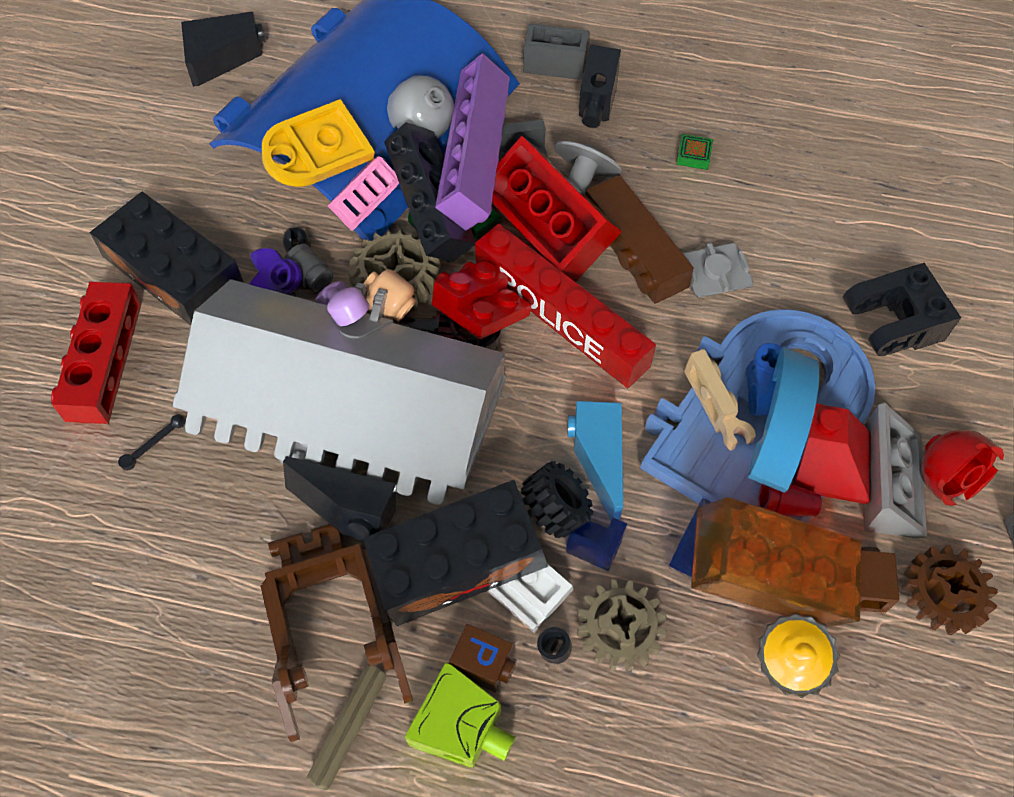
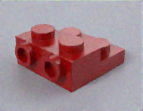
[432,261,532,339]

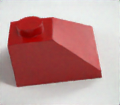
[792,403,871,504]

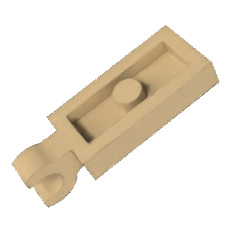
[684,349,756,451]

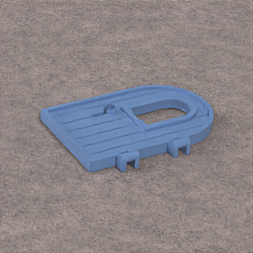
[640,310,875,557]

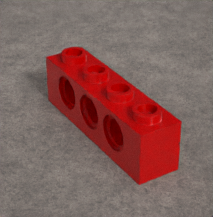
[51,281,142,424]

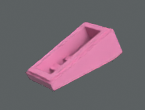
[327,156,399,231]

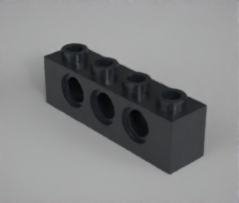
[384,122,476,262]

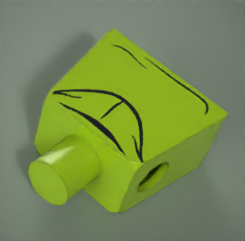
[405,663,516,768]

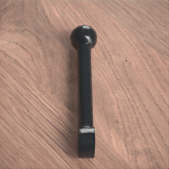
[118,414,186,471]

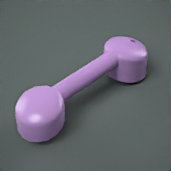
[315,281,370,326]

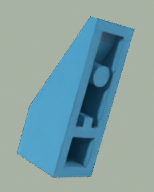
[567,401,623,522]

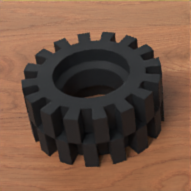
[521,461,593,538]

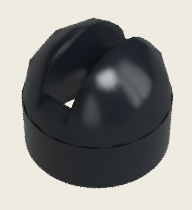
[283,227,311,253]
[537,627,572,665]

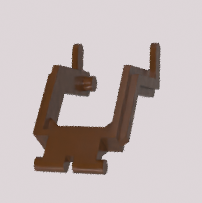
[260,524,413,742]

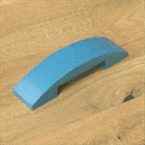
[747,347,819,493]

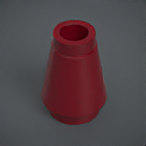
[758,484,822,517]

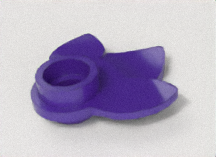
[249,248,302,295]

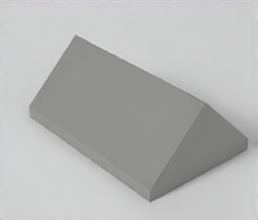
[864,403,927,538]

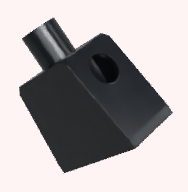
[579,44,621,128]

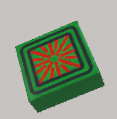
[676,134,713,170]

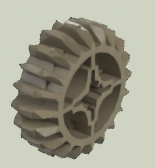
[348,228,441,311]

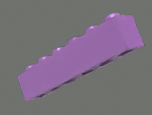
[435,53,510,230]

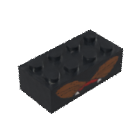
[89,191,244,325]
[363,480,548,626]

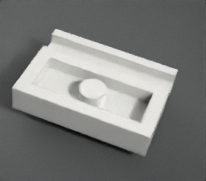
[488,564,573,633]

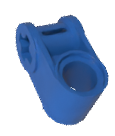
[746,343,782,417]

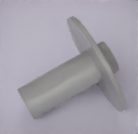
[554,141,622,194]

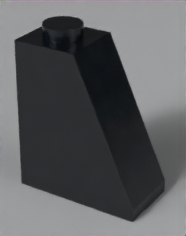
[181,12,265,87]

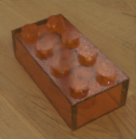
[691,497,862,627]

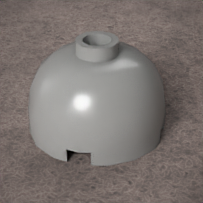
[387,75,454,139]

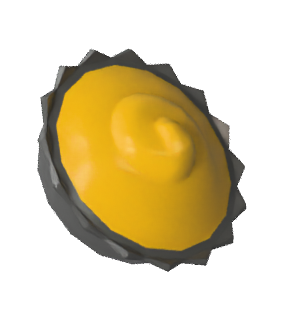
[757,613,840,698]

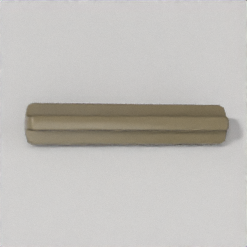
[307,664,386,790]

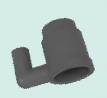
[284,244,333,297]

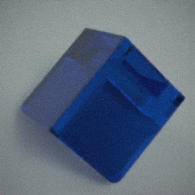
[566,517,628,572]

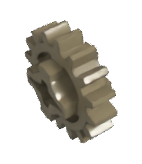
[577,579,667,672]

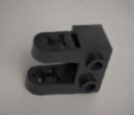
[843,263,961,356]

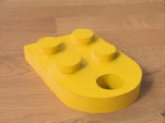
[262,99,375,187]

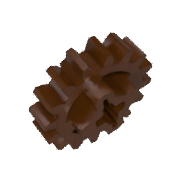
[902,545,998,635]

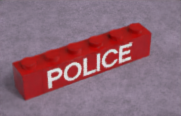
[475,224,657,389]

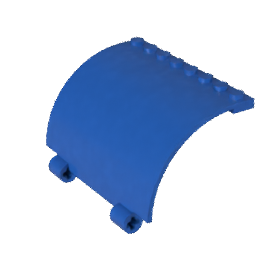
[209,0,520,241]

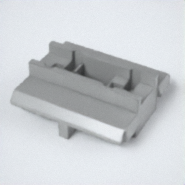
[682,243,753,298]

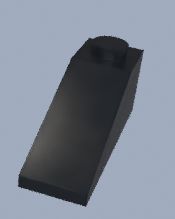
[283,456,396,540]

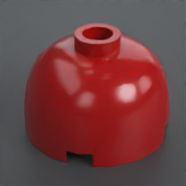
[921,429,1004,506]

